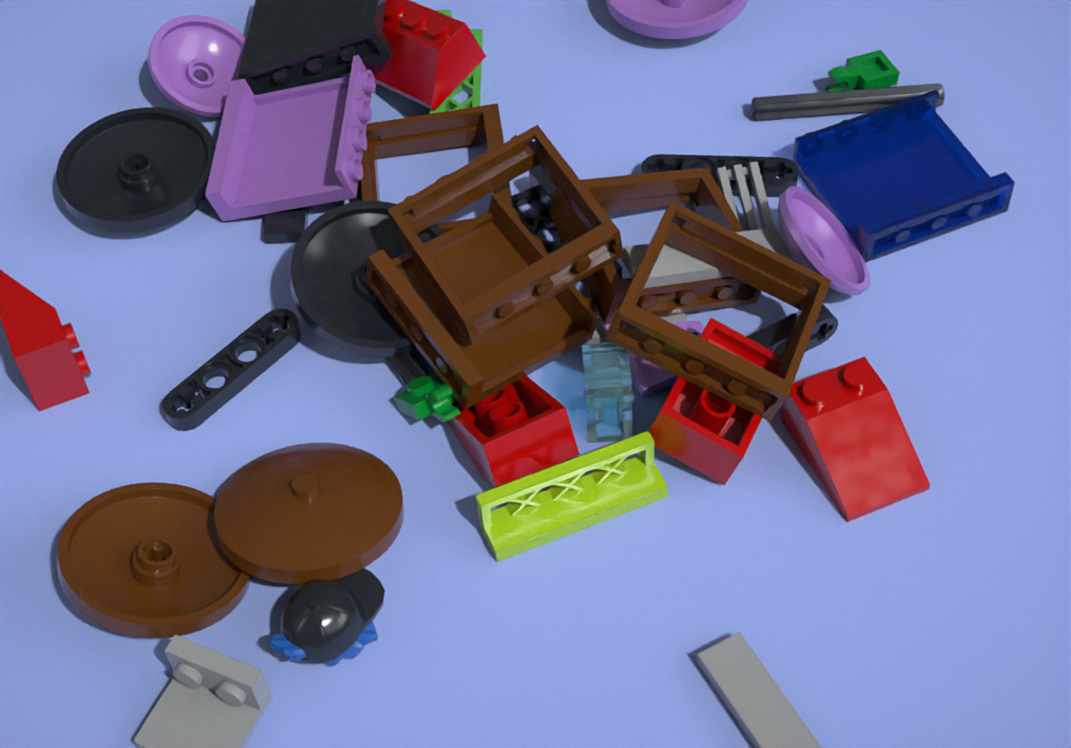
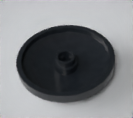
[56,107,216,232]
[290,201,445,357]

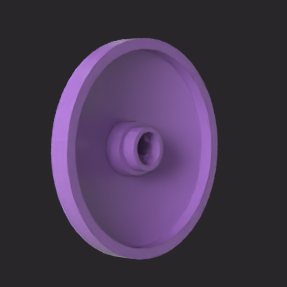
[604,0,748,39]

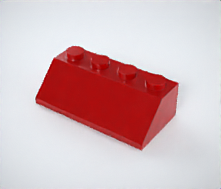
[365,0,486,111]

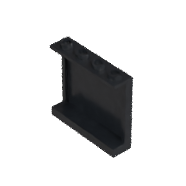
[238,0,393,95]

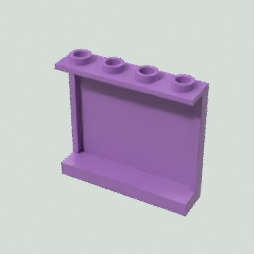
[205,55,376,222]

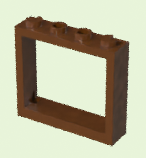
[355,103,513,233]
[388,125,624,344]
[549,168,761,323]
[604,201,832,422]

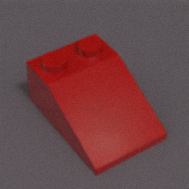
[0,270,92,412]
[649,318,781,485]
[780,356,930,522]
[447,376,579,488]

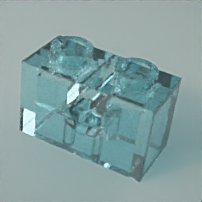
[582,342,632,443]

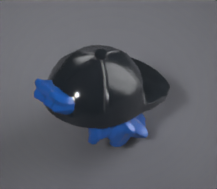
[269,568,385,667]

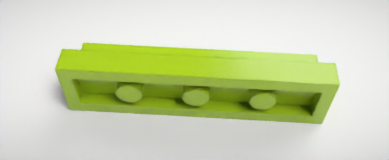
[476,431,668,562]

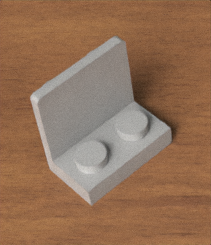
[134,635,272,748]

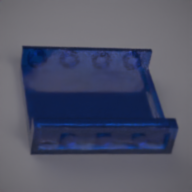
[793,90,1015,263]

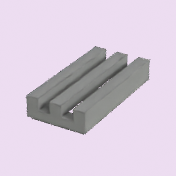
[716,161,774,231]

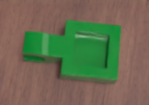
[825,50,900,92]
[394,376,461,423]

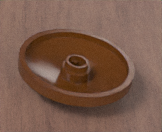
[214,442,404,585]
[57,482,252,638]

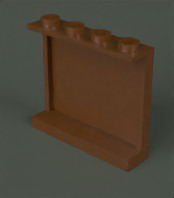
[365,193,599,410]

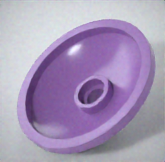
[148,15,246,117]
[778,186,870,296]

